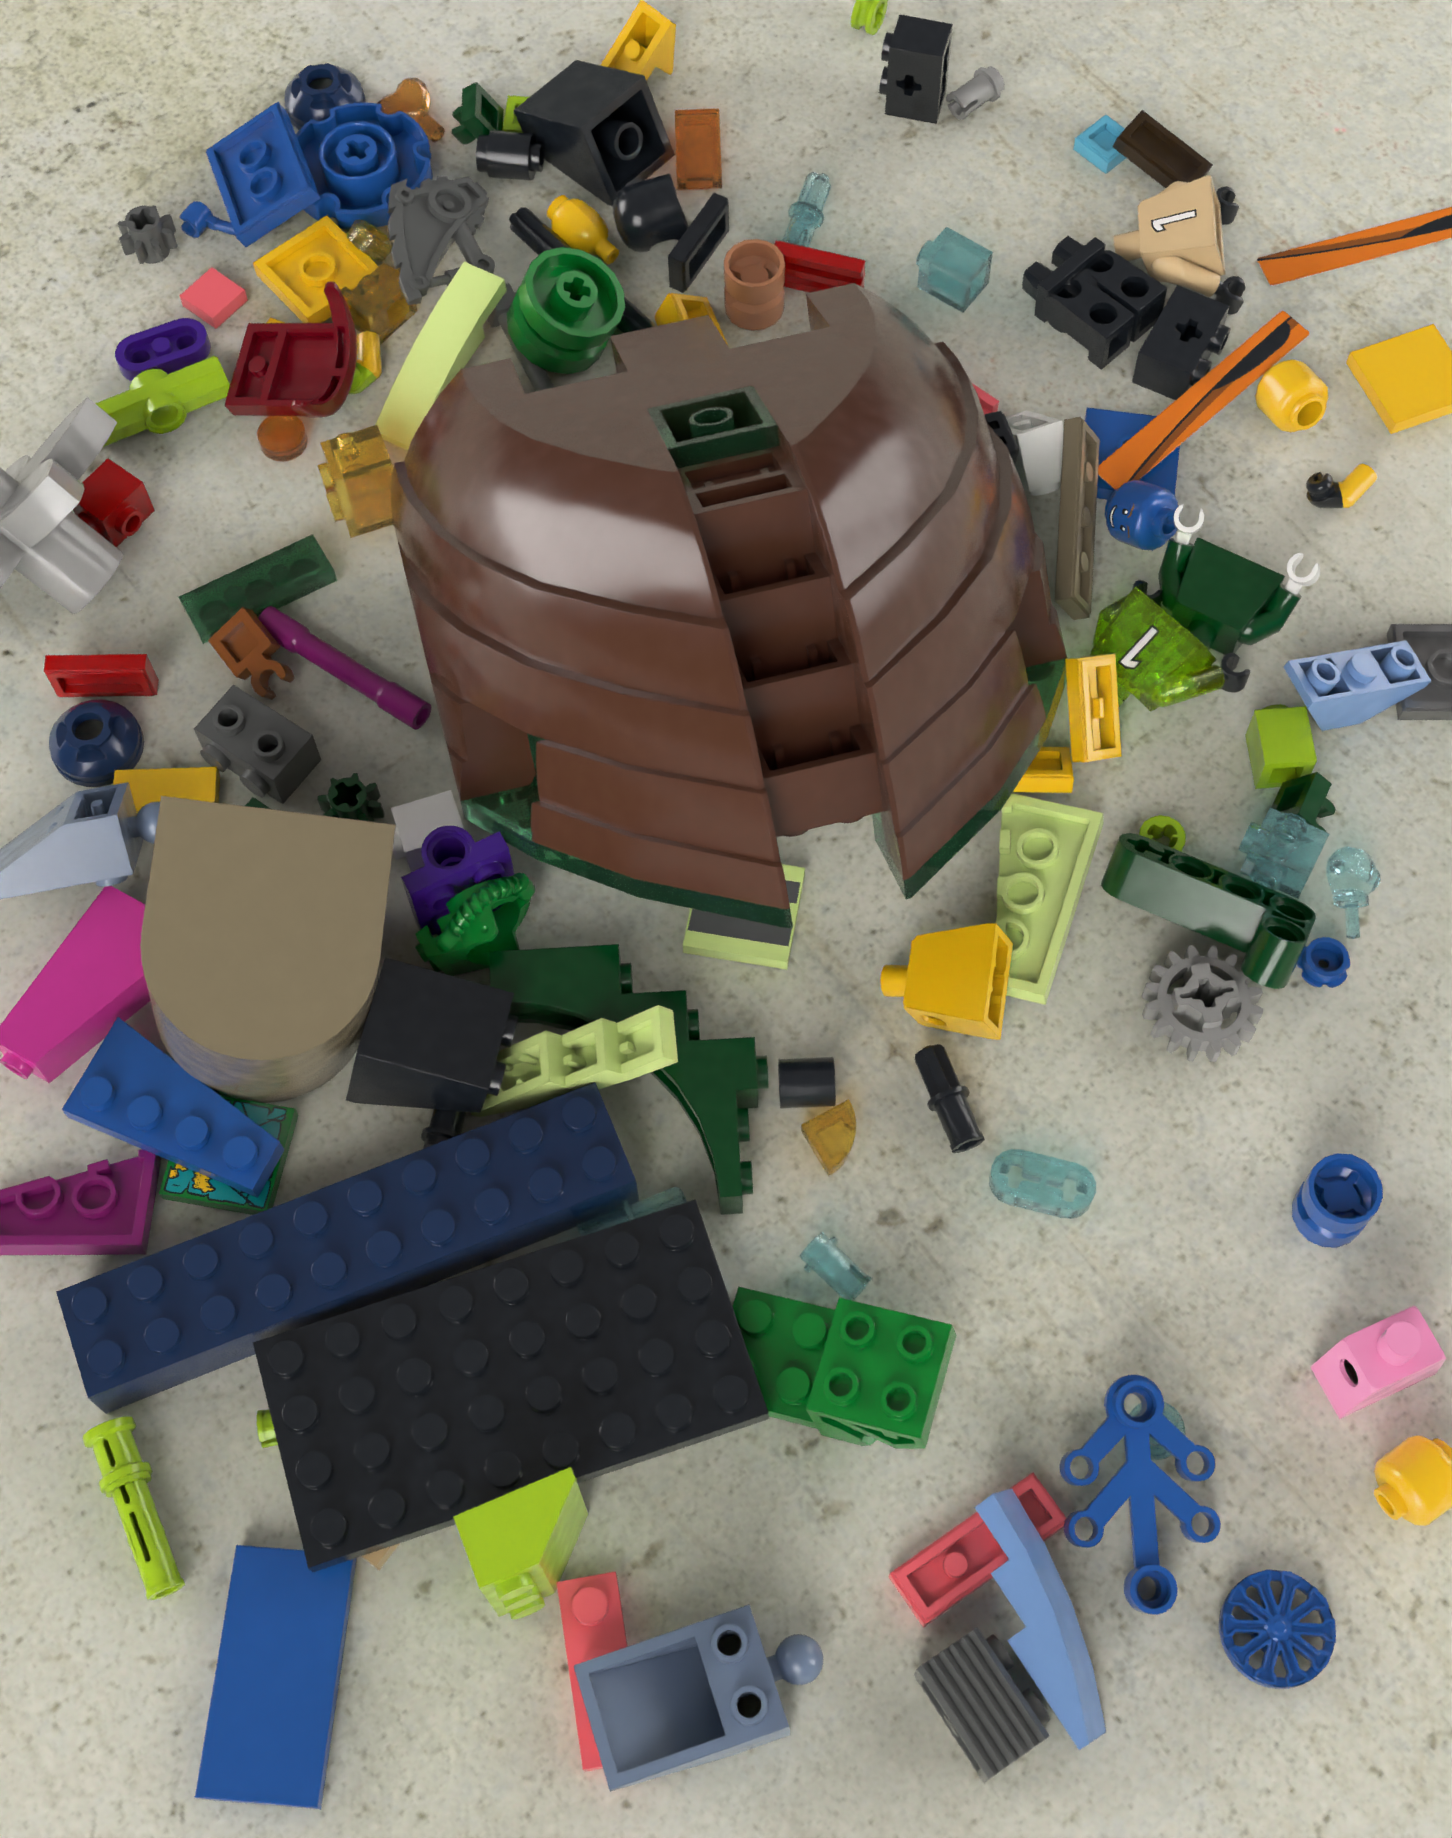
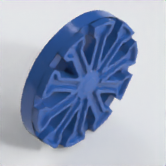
[1219,1570,1336,1689]

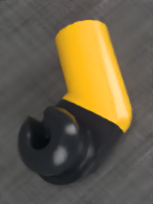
[1306,464,1377,508]

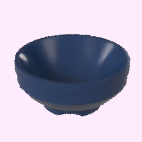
[284,63,366,130]
[48,699,144,787]

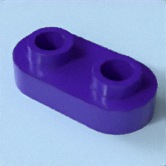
[115,318,211,381]

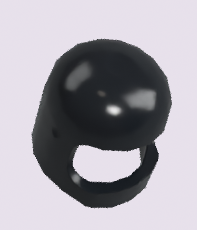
[613,173,689,252]

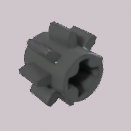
[118,205,178,264]

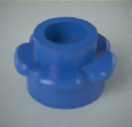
[1297,937,1350,988]

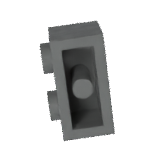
[194,685,321,804]

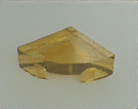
[801,1099,856,1177]

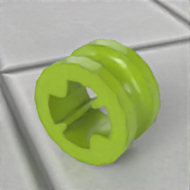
[851,0,888,35]
[1139,815,1186,852]

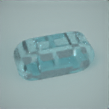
[989,1149,1096,1219]

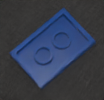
[206,102,320,248]

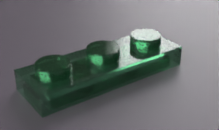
[179,534,337,644]

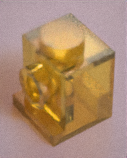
[341,262,417,345]

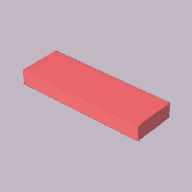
[889,1472,1066,1628]

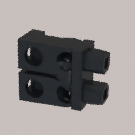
[1022,236,1167,370]

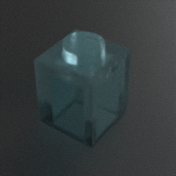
[916,227,993,313]

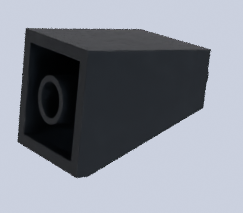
[513,60,675,206]
[346,957,519,1113]

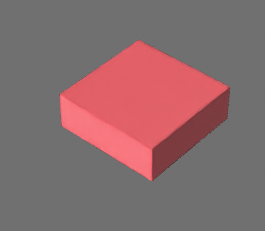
[179,267,248,329]

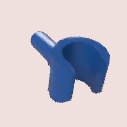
[179,201,236,238]

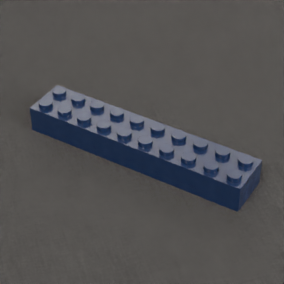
[56,1082,639,1414]

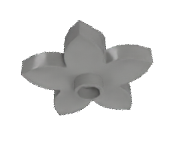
[0,397,123,614]

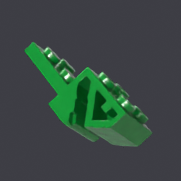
[732,1286,956,1449]

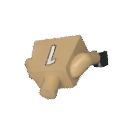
[1114,175,1246,315]

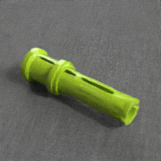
[82,1416,185,1600]

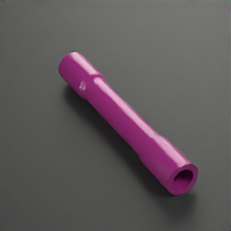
[259,606,432,730]

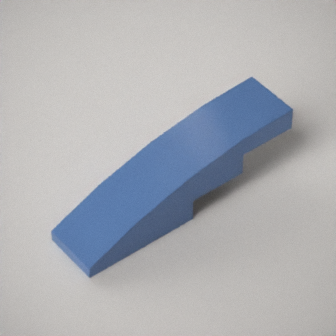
[974,1488,1106,1750]

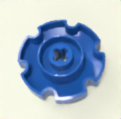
[296,103,433,230]

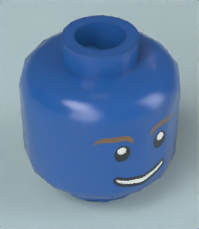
[1105,480,1180,551]

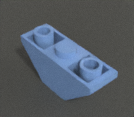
[1284,640,1431,731]

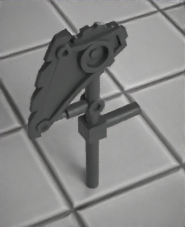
[387,176,554,391]

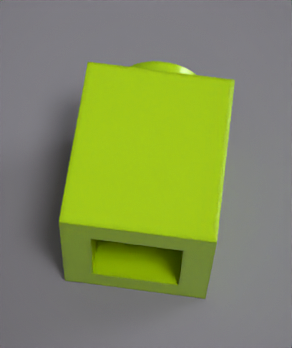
[1245,704,1317,789]

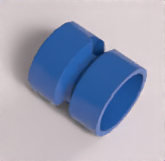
[1292,1153,1383,1248]

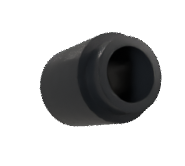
[476,130,544,181]

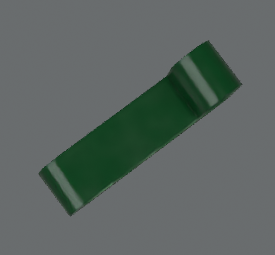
[1101,833,1316,989]

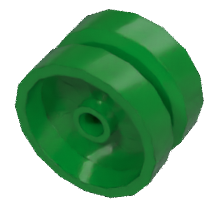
[507,247,625,374]

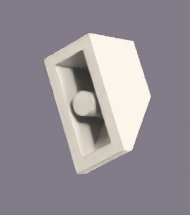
[1006,411,1064,496]

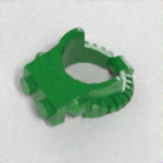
[415,873,535,976]

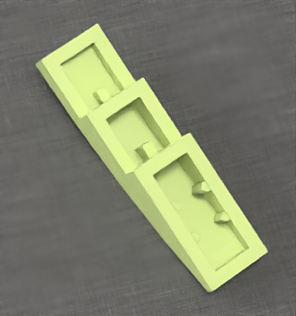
[373,262,507,450]
[471,1005,678,1117]

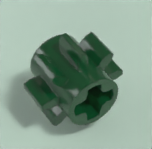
[317,773,385,822]

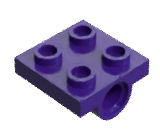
[401,825,515,935]

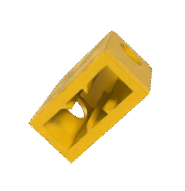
[880,923,1013,1040]

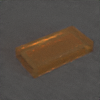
[675,108,722,190]

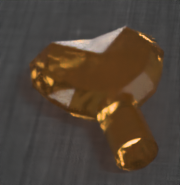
[377,77,445,142]

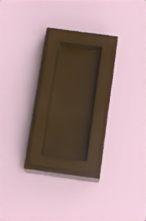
[1112,110,1213,188]

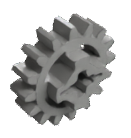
[1142,945,1263,1062]

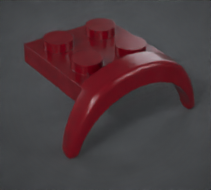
[224,282,357,418]

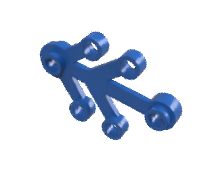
[1059,1375,1221,1615]

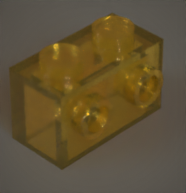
[317,425,393,538]

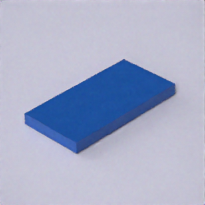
[195,1545,357,1809]

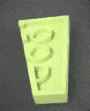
[995,792,1104,1005]

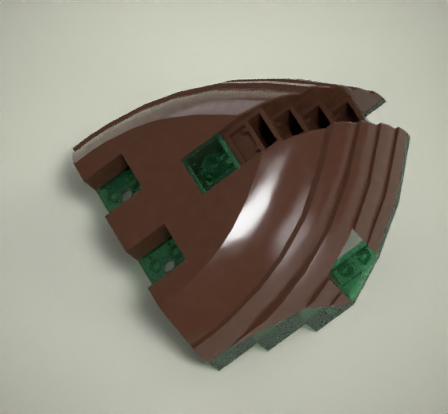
[391,283,1067,928]

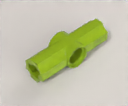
[95,356,230,447]

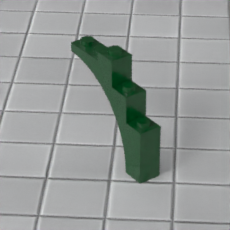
[489,944,769,1215]

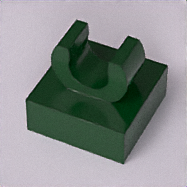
[451,82,504,145]
[1264,772,1336,840]

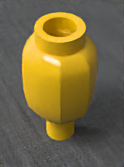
[547,195,619,265]

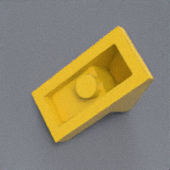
[601,0,676,81]

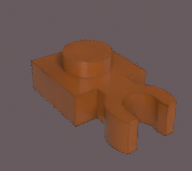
[208,607,295,700]

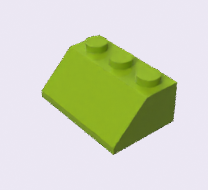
[453,1467,588,1620]

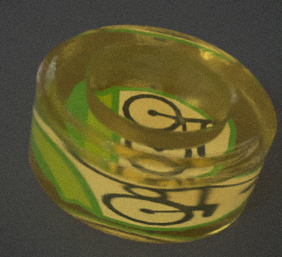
[346,219,393,262]

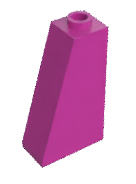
[0,886,150,1083]

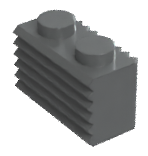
[914,1627,1050,1783]

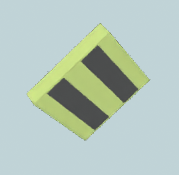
[683,864,805,970]

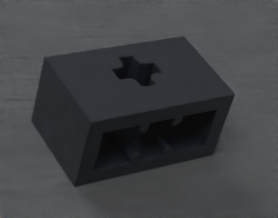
[879,14,953,124]
[1132,285,1231,400]

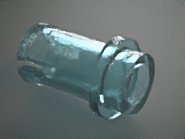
[799,1232,873,1301]

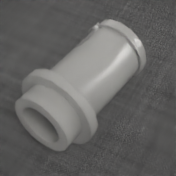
[946,66,1004,120]

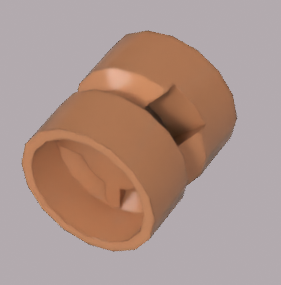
[724,239,785,331]

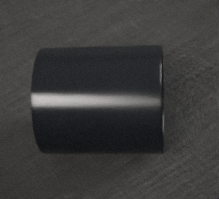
[778,1057,836,1109]

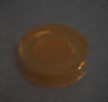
[257,416,308,462]

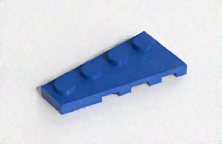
[62,1017,285,1198]

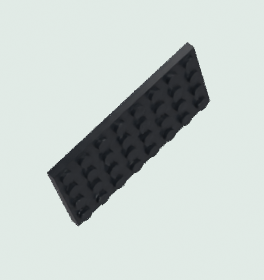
[253,1199,769,1572]

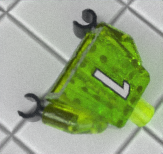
[1090,580,1251,711]

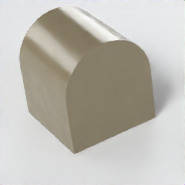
[140,796,396,1103]

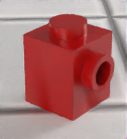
[73,458,155,548]

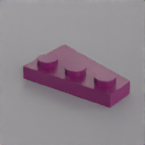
[0,1149,162,1255]

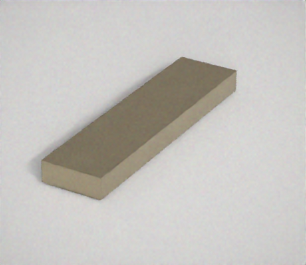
[1054,417,1100,620]

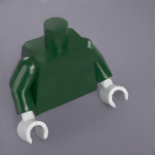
[1158,504,1320,661]

